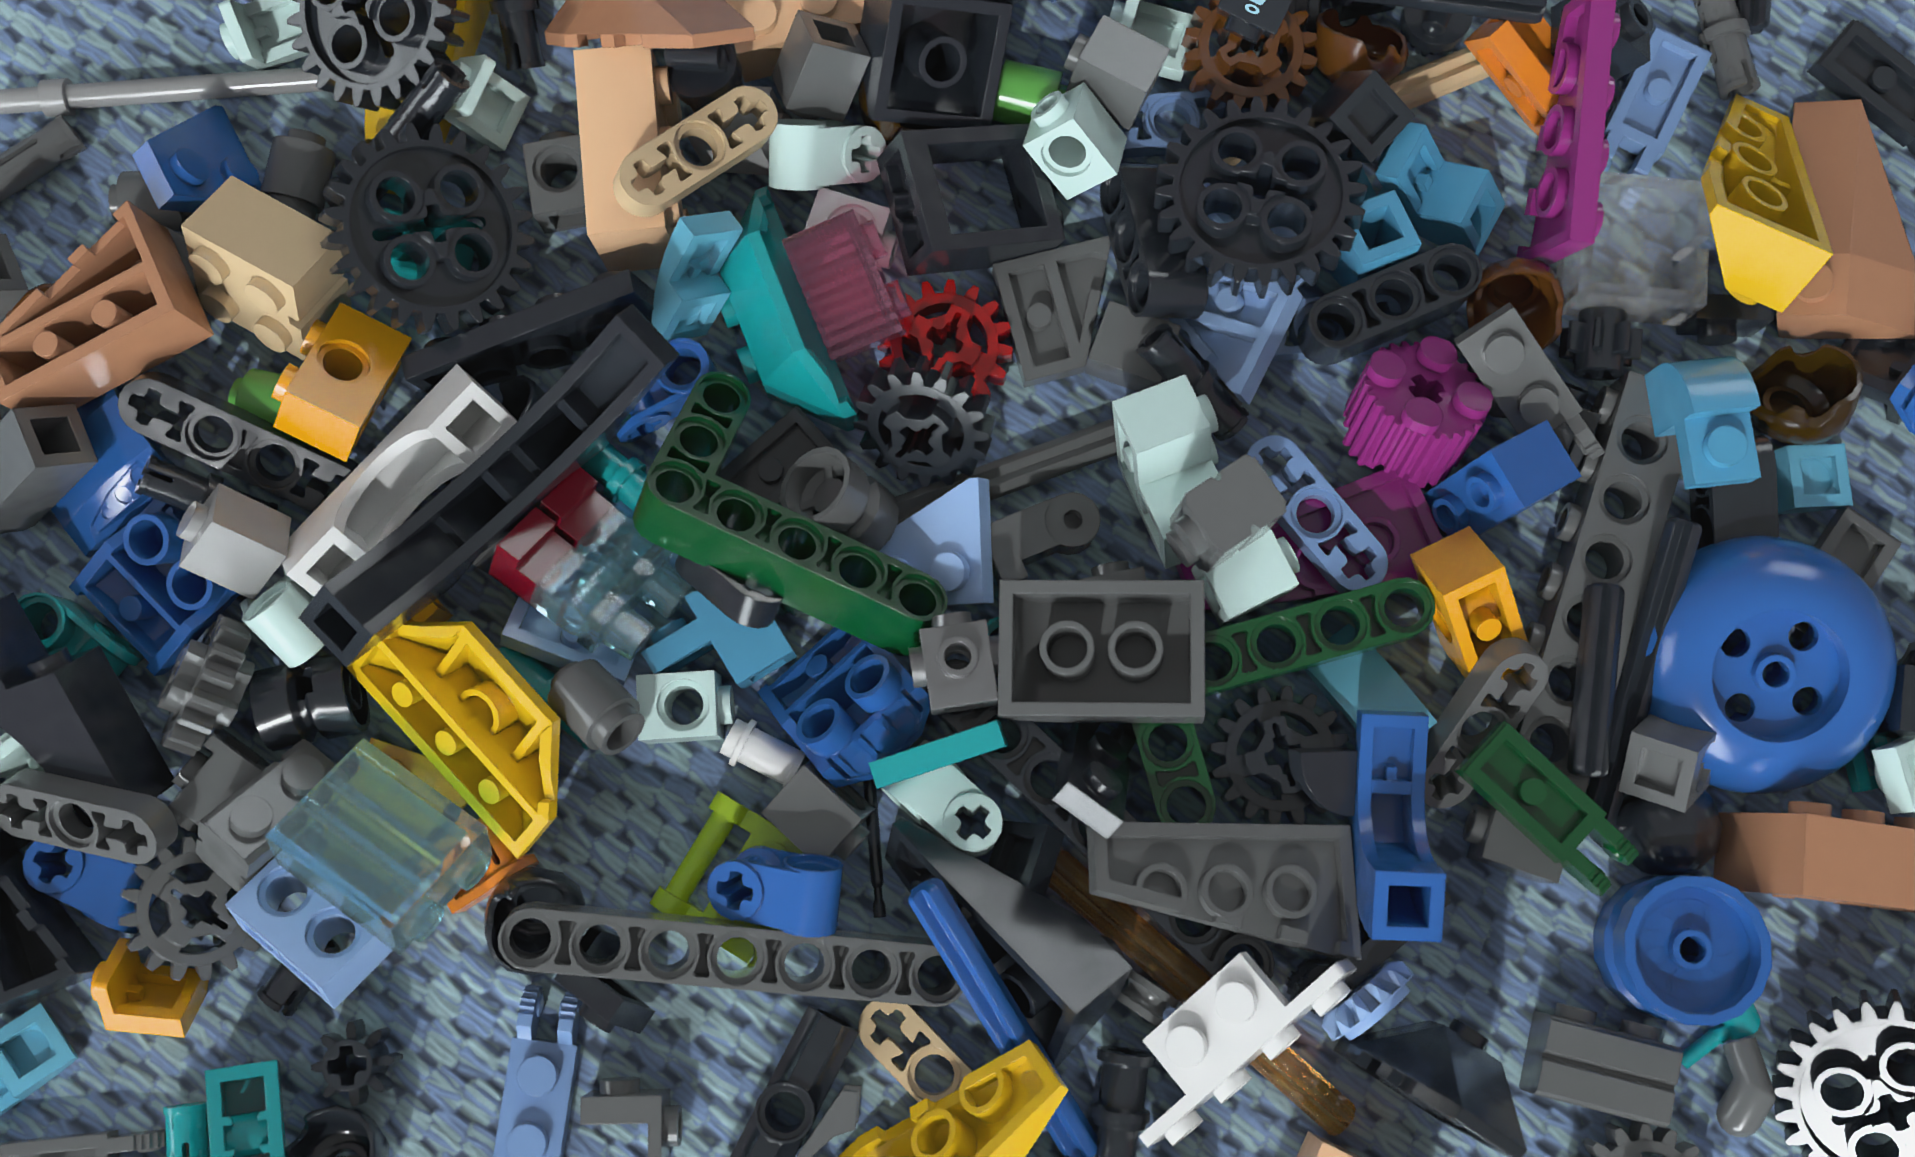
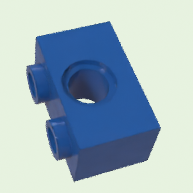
[1423,420,1582,536]

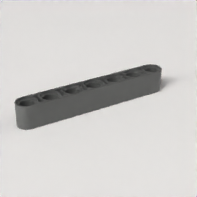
[498,901,963,1007]

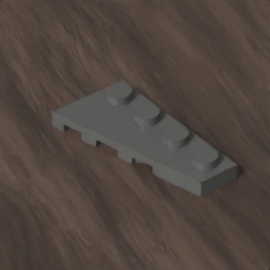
[1087,822,1362,962]

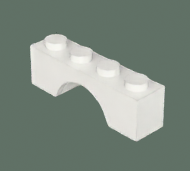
[282,364,517,596]

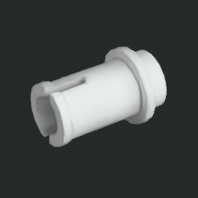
[720,718,805,787]

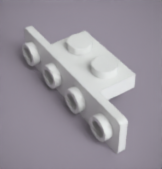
[1139,952,1357,1148]

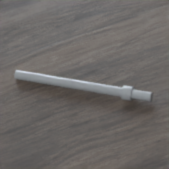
[0,68,323,117]

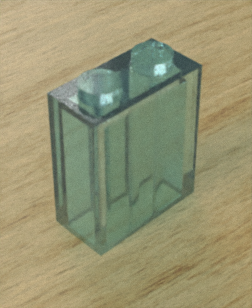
[265,738,493,955]

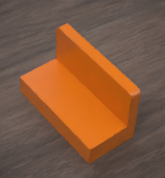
[1464,17,1559,136]

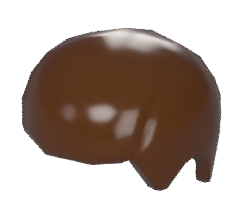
[1314,8,1409,83]
[1466,257,1565,350]

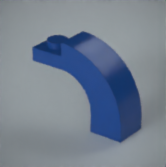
[1348,710,1446,942]

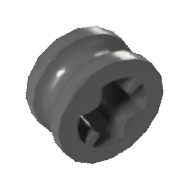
[1117,970,1179,1027]

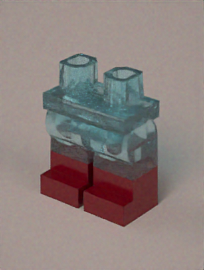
[488,467,693,661]

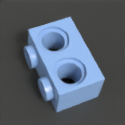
[225,846,394,1009]

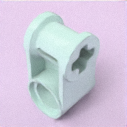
[769,119,886,191]
[240,569,324,668]
[881,739,1003,857]

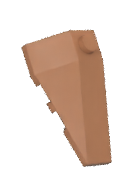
[544,0,756,49]
[1776,99,1915,339]

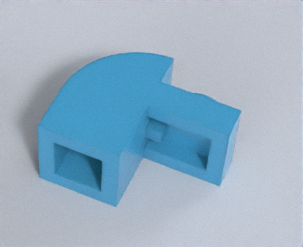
[1375,122,1506,256]
[1309,167,1422,287]
[1644,356,1761,490]
[641,591,797,690]

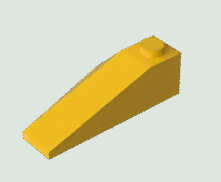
[1700,94,1833,313]
[838,1040,1069,1157]

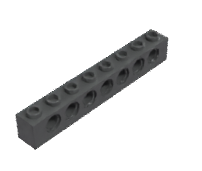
[1463,371,1681,883]

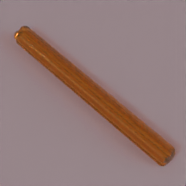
[1049,850,1356,1136]

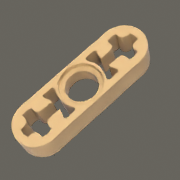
[613,86,778,217]
[858,1001,974,1102]

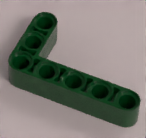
[632,371,948,656]
[1132,577,1435,823]

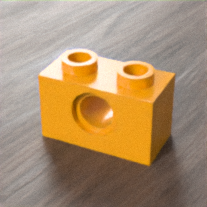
[272,302,412,462]
[1410,526,1528,679]

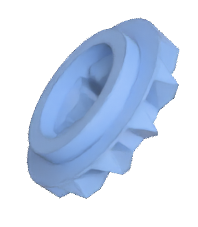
[1322,961,1414,1041]

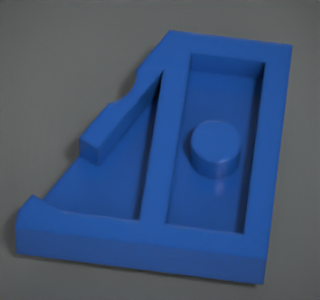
[132,105,262,213]

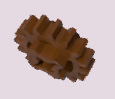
[1181,0,1318,112]

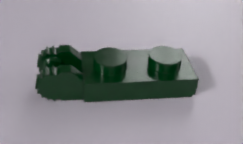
[1454,721,1639,897]

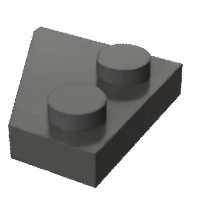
[992,236,1111,388]

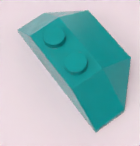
[719,186,857,432]

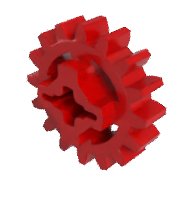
[877,279,1013,399]

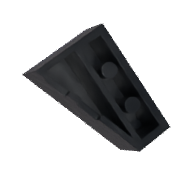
[0,846,104,1014]

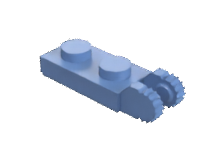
[1600,26,1712,202]
[493,984,583,1157]

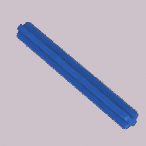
[908,877,1098,1157]

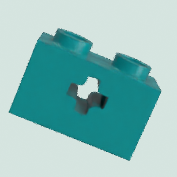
[204,1060,286,1157]

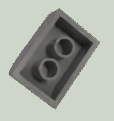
[998,580,1205,724]

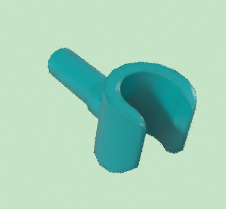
[1681,1003,1760,1069]

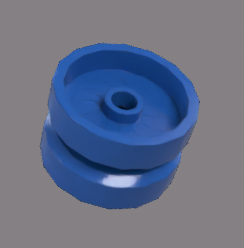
[1593,876,1772,1026]

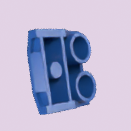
[51,384,176,558]
[69,499,240,676]
[757,627,931,788]

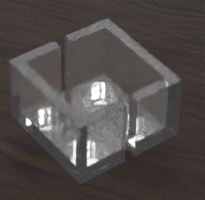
[1557,171,1710,326]

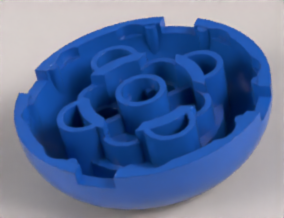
[1622,536,1897,794]

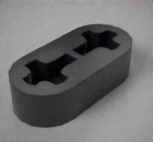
[675,555,784,629]

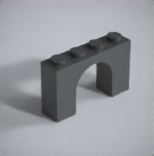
[0,234,98,534]

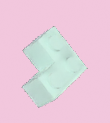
[1112,374,1219,569]

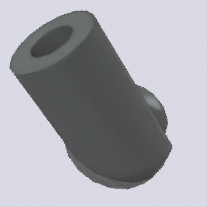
[1716,1037,1776,1137]

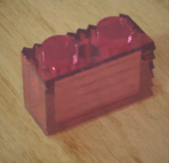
[782,209,913,363]

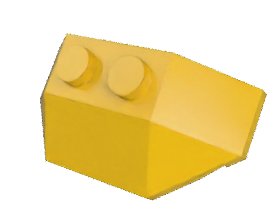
[346,621,560,859]

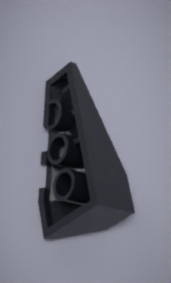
[885,817,1133,1068]
[1333,1018,1527,1157]

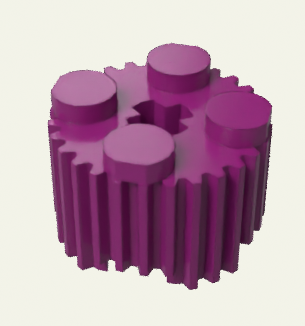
[1342,336,1493,488]

